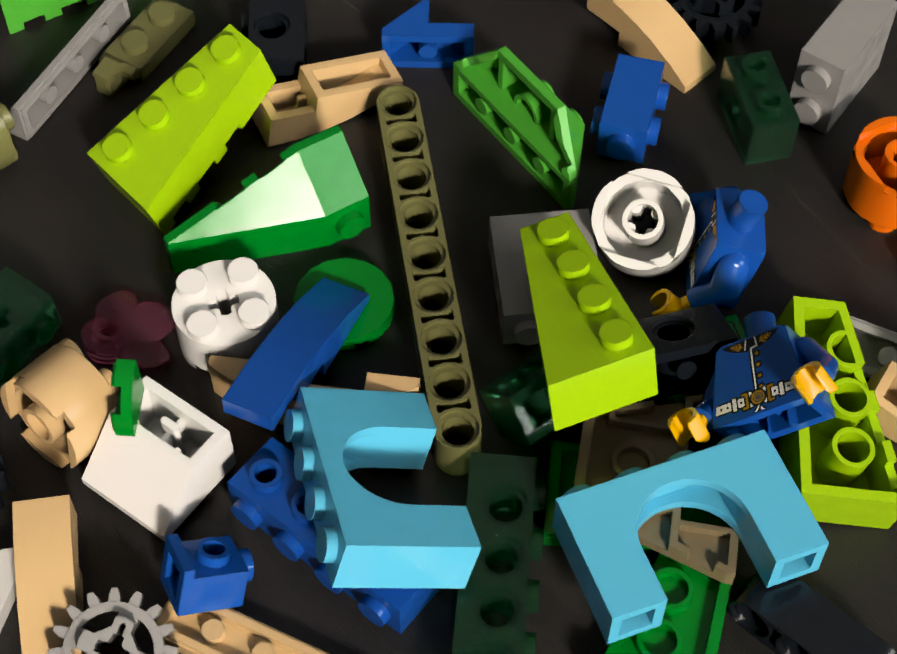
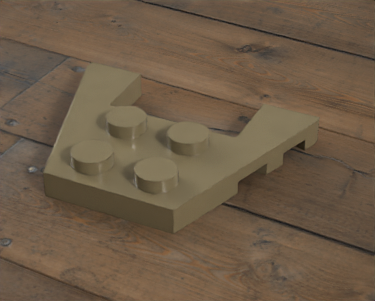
[573,394,739,585]

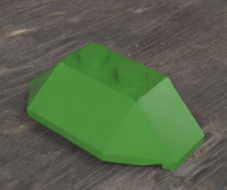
[453,46,585,210]

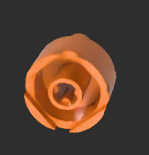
[842,116,897,233]

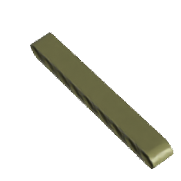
[376,85,482,476]

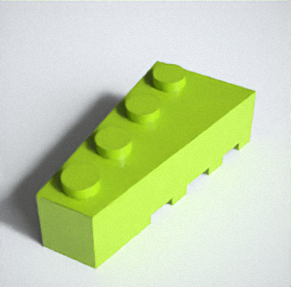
[520,212,658,432]
[776,296,897,529]

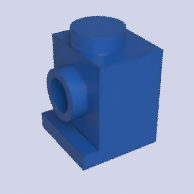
[160,533,254,616]

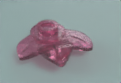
[80,290,175,368]

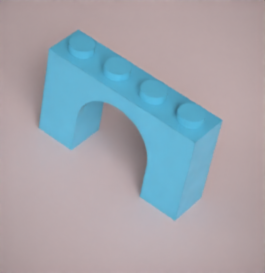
[284,387,482,589]
[552,429,829,645]

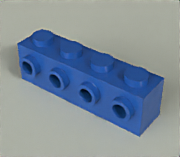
[227,437,440,635]

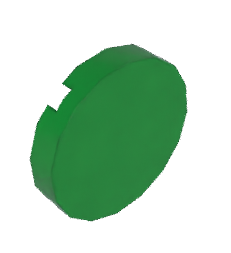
[293,257,395,351]

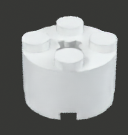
[591,168,696,278]
[171,257,280,372]

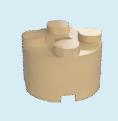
[0,338,119,468]

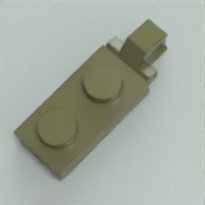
[92,0,196,98]

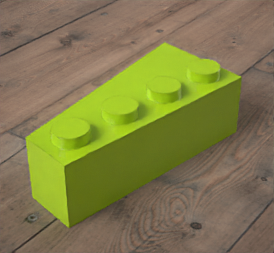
[87,23,277,235]

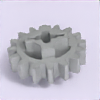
[48,587,179,654]

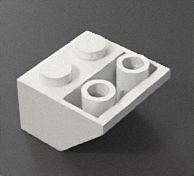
[82,375,236,541]

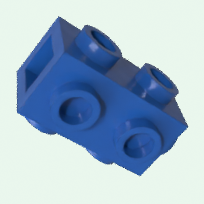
[590,54,670,164]

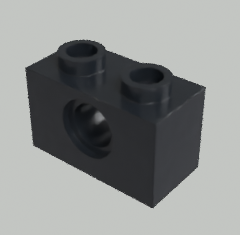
[241,0,307,84]
[636,303,738,403]

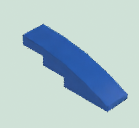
[222,277,369,431]

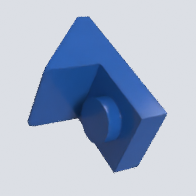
[381,0,474,68]

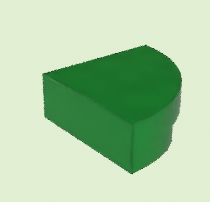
[111,359,145,436]

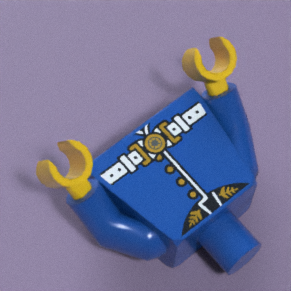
[650,186,768,316]
[667,311,839,447]

